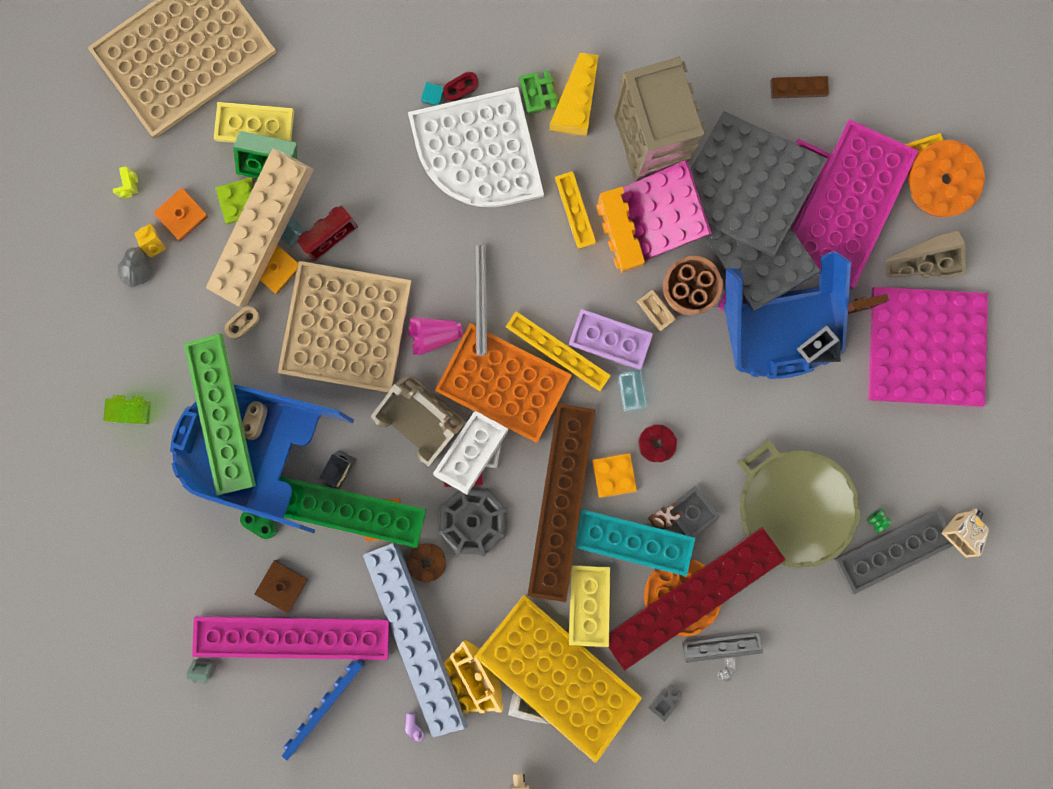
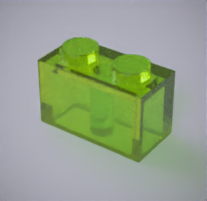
[103,395,151,425]

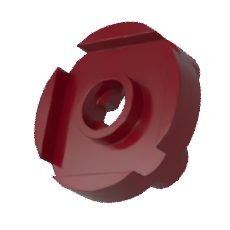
[638,425,677,463]

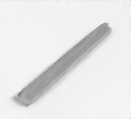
[476,245,487,356]

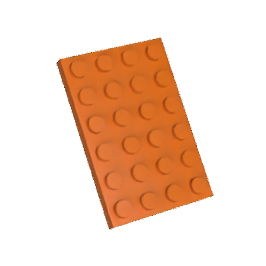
[435,323,572,443]

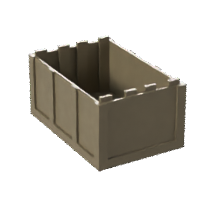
[613,56,706,182]

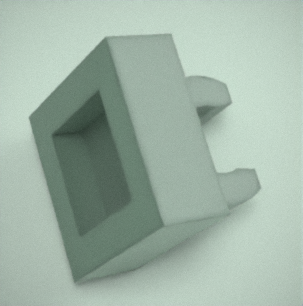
[187,660,213,684]

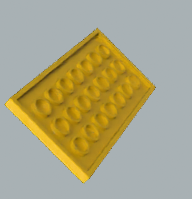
[474,595,642,762]

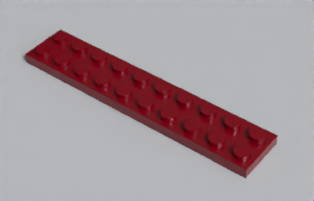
[608,527,786,671]

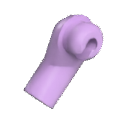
[405,713,424,742]

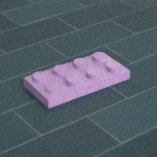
[568,309,653,370]

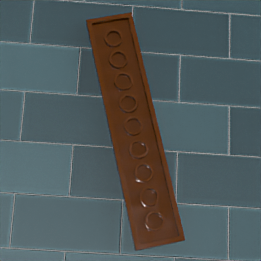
[527,403,596,602]

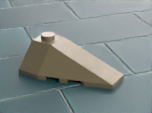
[885,231,966,278]

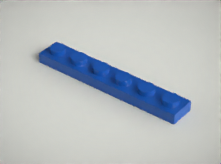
[281,659,365,761]

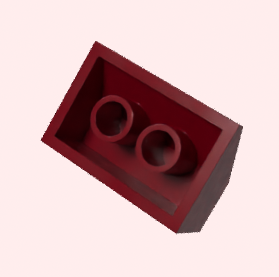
[297,205,358,262]

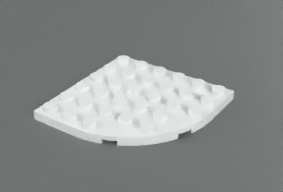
[408,87,544,207]

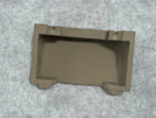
[370,376,465,467]

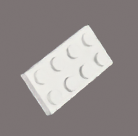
[433,411,508,494]

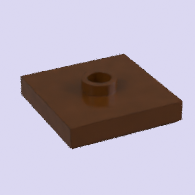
[848,294,889,314]
[254,560,308,614]

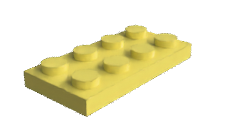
[214,102,294,143]
[569,566,610,647]

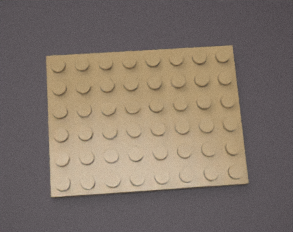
[87,0,277,139]

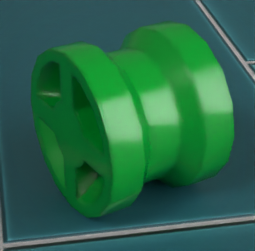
[867,509,892,533]

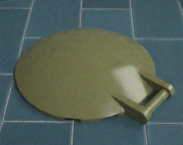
[737,438,860,568]

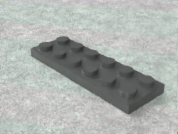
[834,508,954,594]

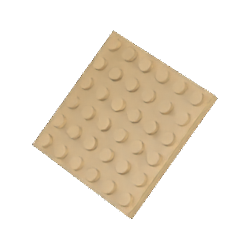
[277,261,412,393]

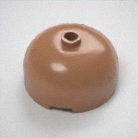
[663,256,723,315]

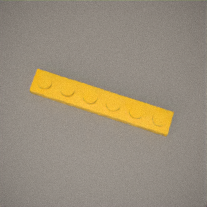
[505,311,611,392]

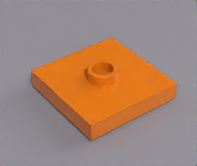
[153,187,209,241]

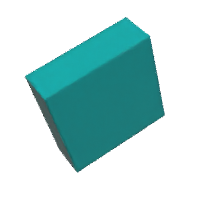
[421,82,444,106]

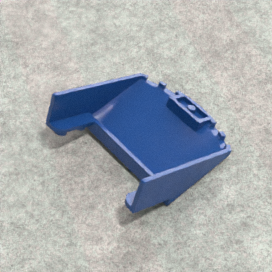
[723,251,851,379]

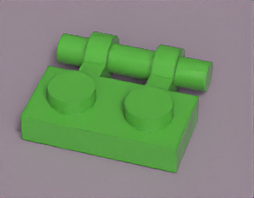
[519,70,559,114]

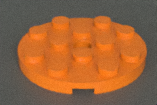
[907,140,985,217]
[643,559,721,637]

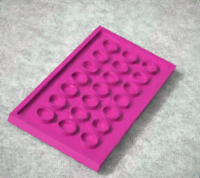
[795,119,918,289]

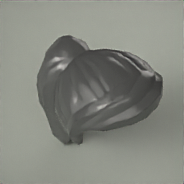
[118,246,151,287]

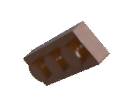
[770,76,829,99]

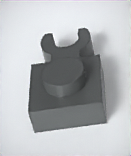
[649,684,683,722]

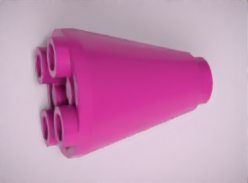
[408,317,463,355]

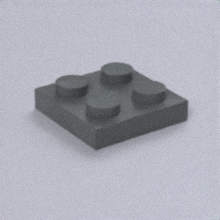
[666,486,720,537]

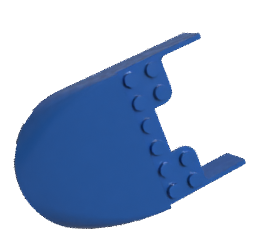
[170,385,354,533]

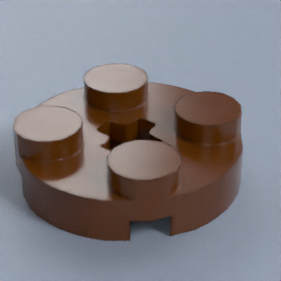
[407,543,446,583]

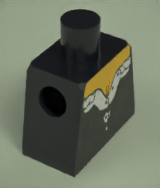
[319,450,356,490]

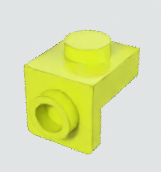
[113,166,138,198]

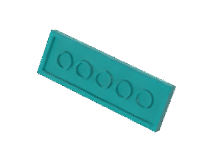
[575,509,695,576]

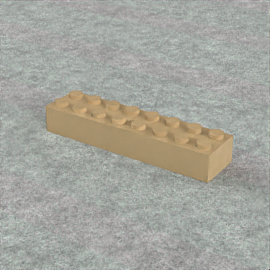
[206,149,314,307]

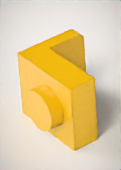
[134,223,166,258]

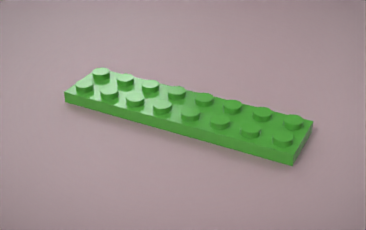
[184,334,256,495]

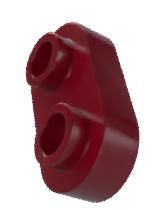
[443,72,479,102]

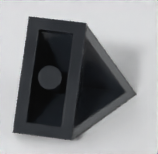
[797,325,841,363]

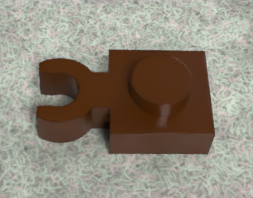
[647,503,683,530]

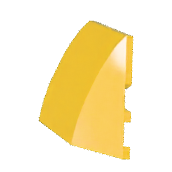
[444,640,503,714]

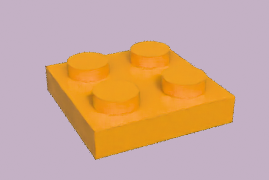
[592,453,637,498]

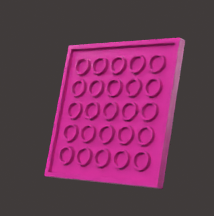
[868,287,988,407]

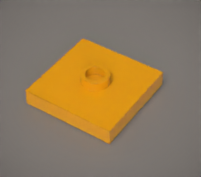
[260,245,298,295]

